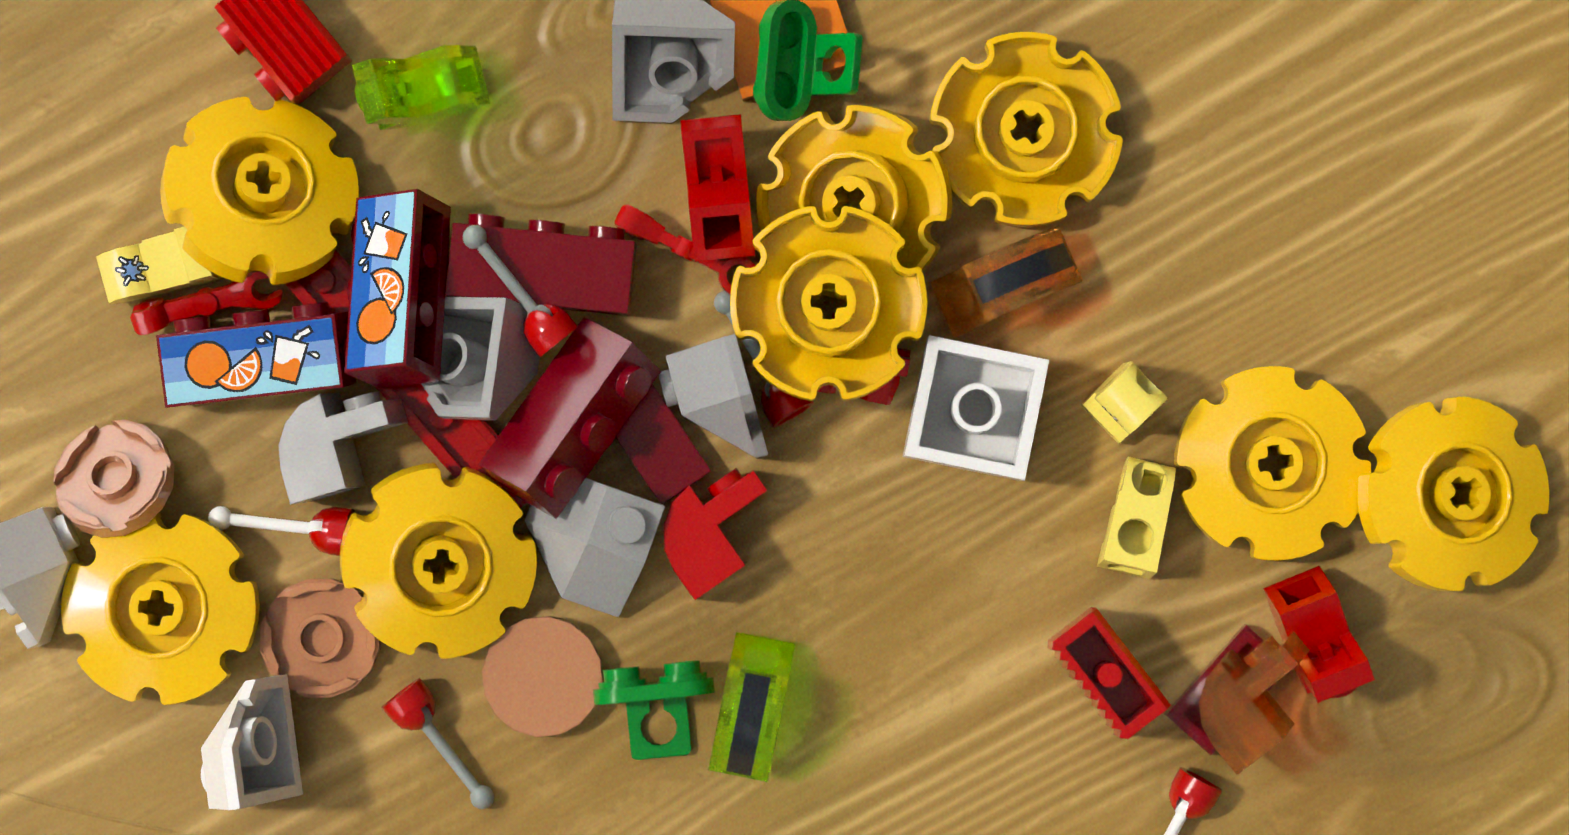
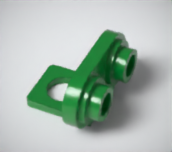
[753,0,863,121]
[593,660,715,760]

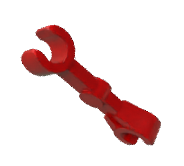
[615,204,756,294]
[130,271,283,335]

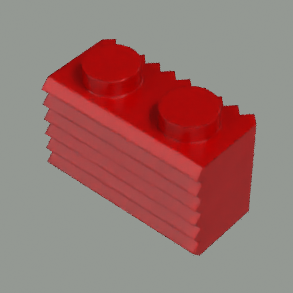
[214,0,352,105]
[1047,607,1171,739]

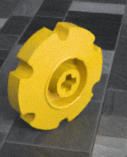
[929,32,1123,227]
[160,97,359,285]
[756,105,952,298]
[730,206,927,401]
[1174,366,1371,561]
[1357,396,1550,591]
[340,463,537,659]
[61,512,260,705]

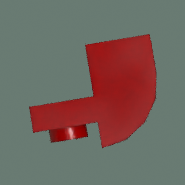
[680,114,755,262]
[664,468,767,600]
[1263,566,1375,703]

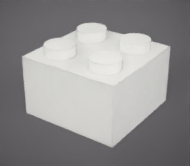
[902,335,1049,481]

